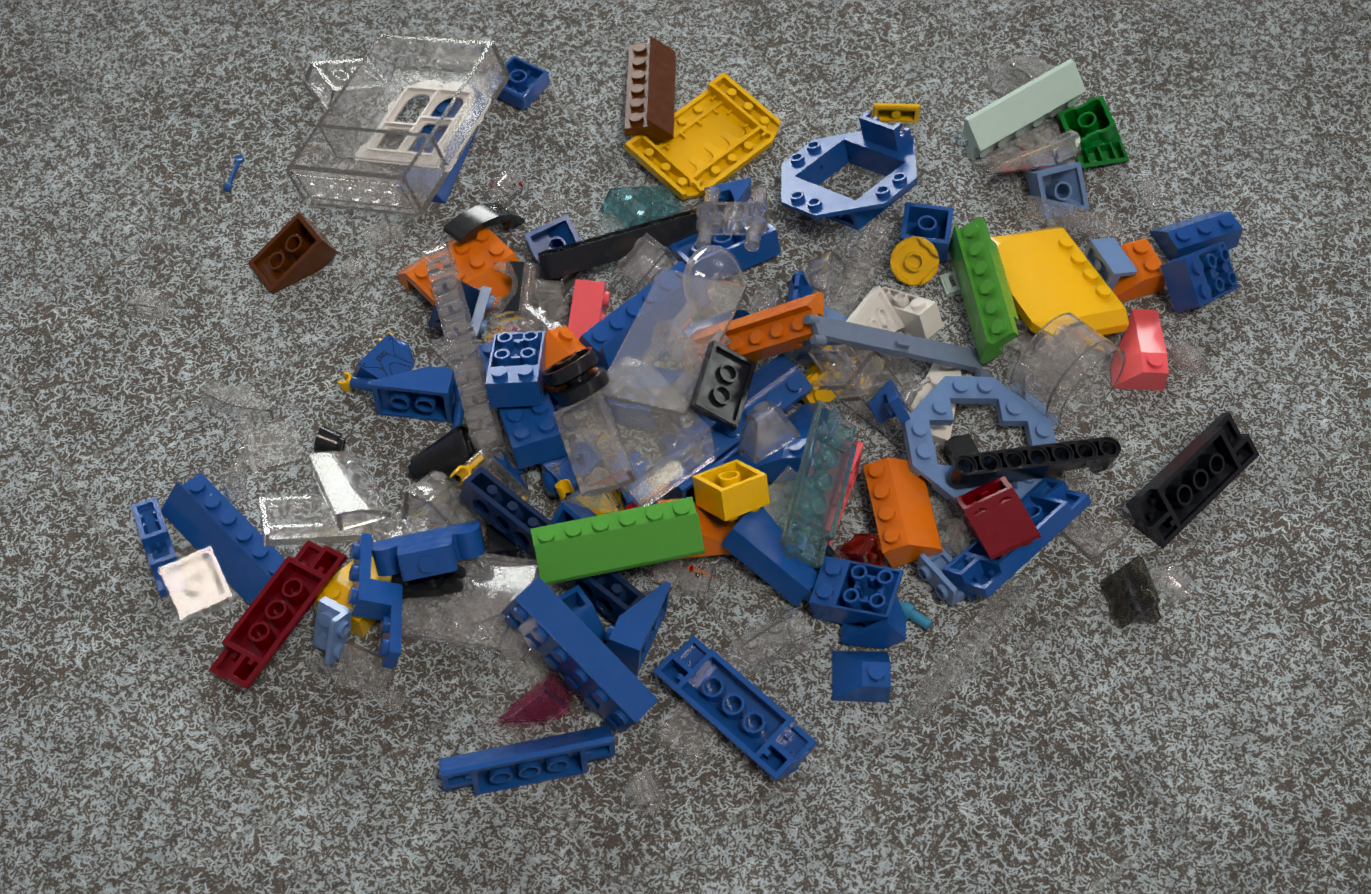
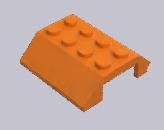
[397,227,531,313]

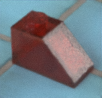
[840,533,885,566]

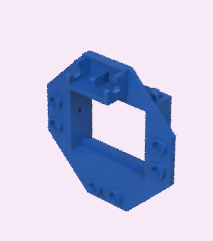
[781,112,918,230]

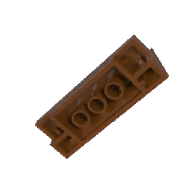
[624,36,676,141]

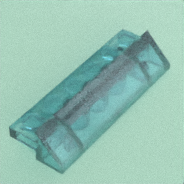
[780,400,857,568]

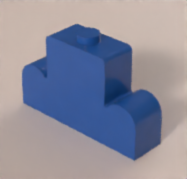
[372,520,485,581]

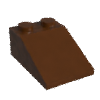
[248,212,338,294]

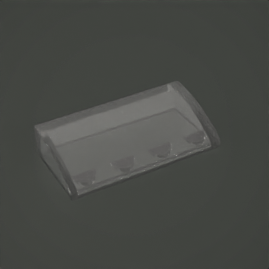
[553,390,638,497]
[308,451,391,531]
[258,492,373,546]

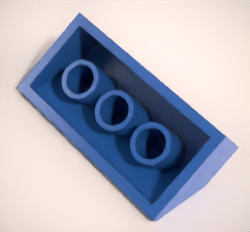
[669,210,781,286]

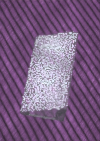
[476,714,537,746]

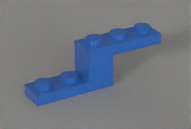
[348,533,403,669]

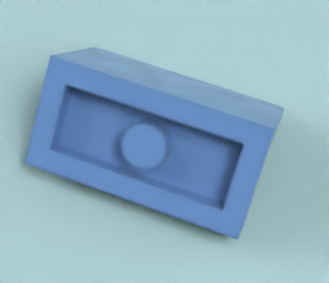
[1083,238,1138,291]

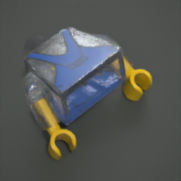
[450,449,531,503]

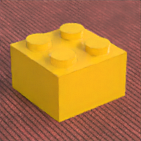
[692,459,770,521]

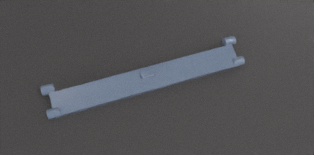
[804,314,991,377]

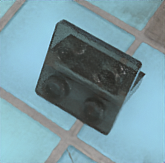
[1100,556,1162,629]

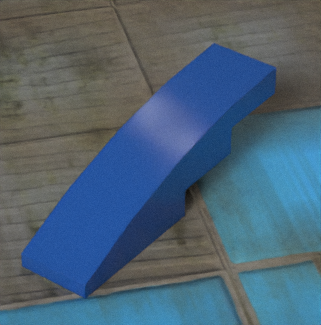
[130,497,187,598]

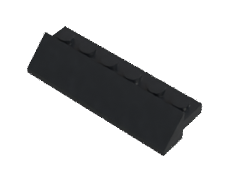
[1126,412,1259,548]

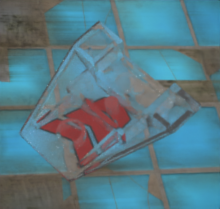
[973,121,1081,175]

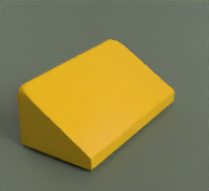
[872,103,920,123]

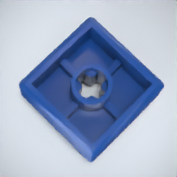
[487,56,550,110]

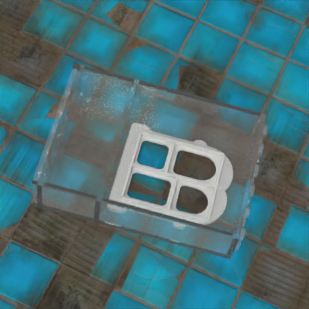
[285,34,510,218]

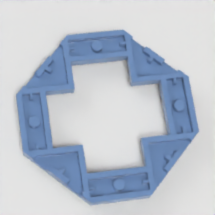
[901,376,1057,503]

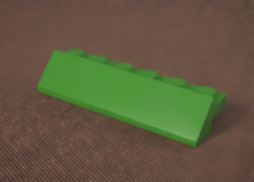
[949,216,1019,364]
[530,497,705,585]

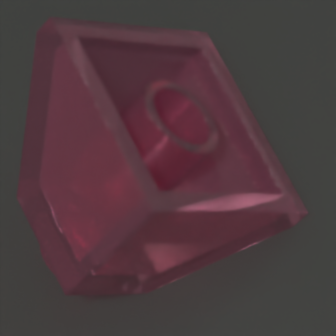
[499,672,573,723]

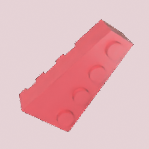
[568,279,610,367]

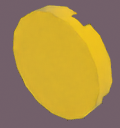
[890,236,939,285]

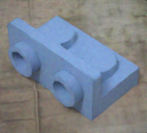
[312,596,352,666]

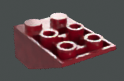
[955,476,1041,560]

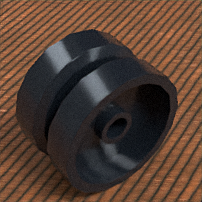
[542,347,611,408]

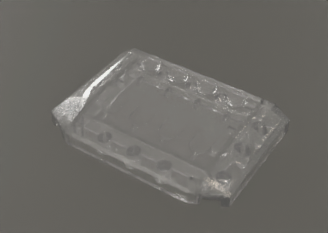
[554,357,717,507]
[376,553,559,663]

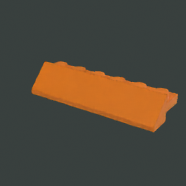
[681,291,824,376]

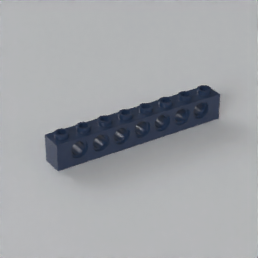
[459,466,645,624]

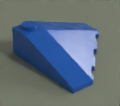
[724,402,831,482]

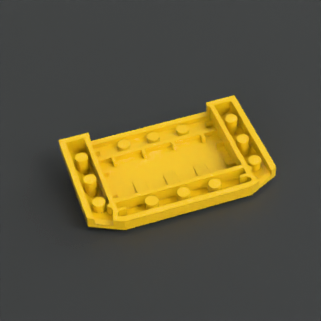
[624,72,781,200]
[990,227,1129,345]

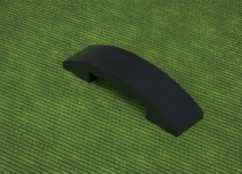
[443,203,525,243]

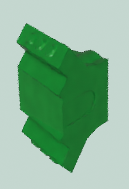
[1057,96,1130,168]

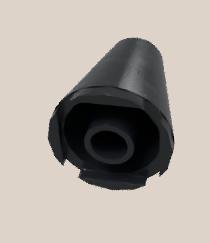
[408,424,484,482]

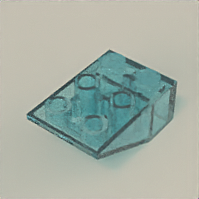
[599,185,685,231]

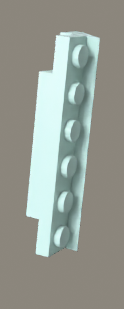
[962,59,1086,161]

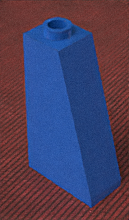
[721,507,818,607]

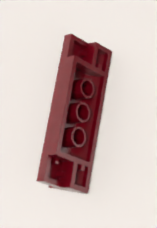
[208,540,348,691]

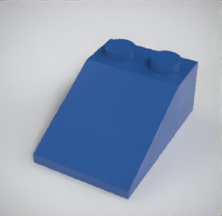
[371,366,456,423]
[605,581,671,676]

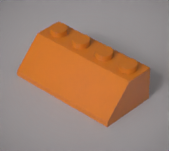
[863,457,943,568]

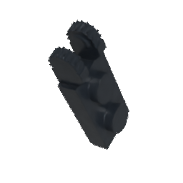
[391,565,466,599]

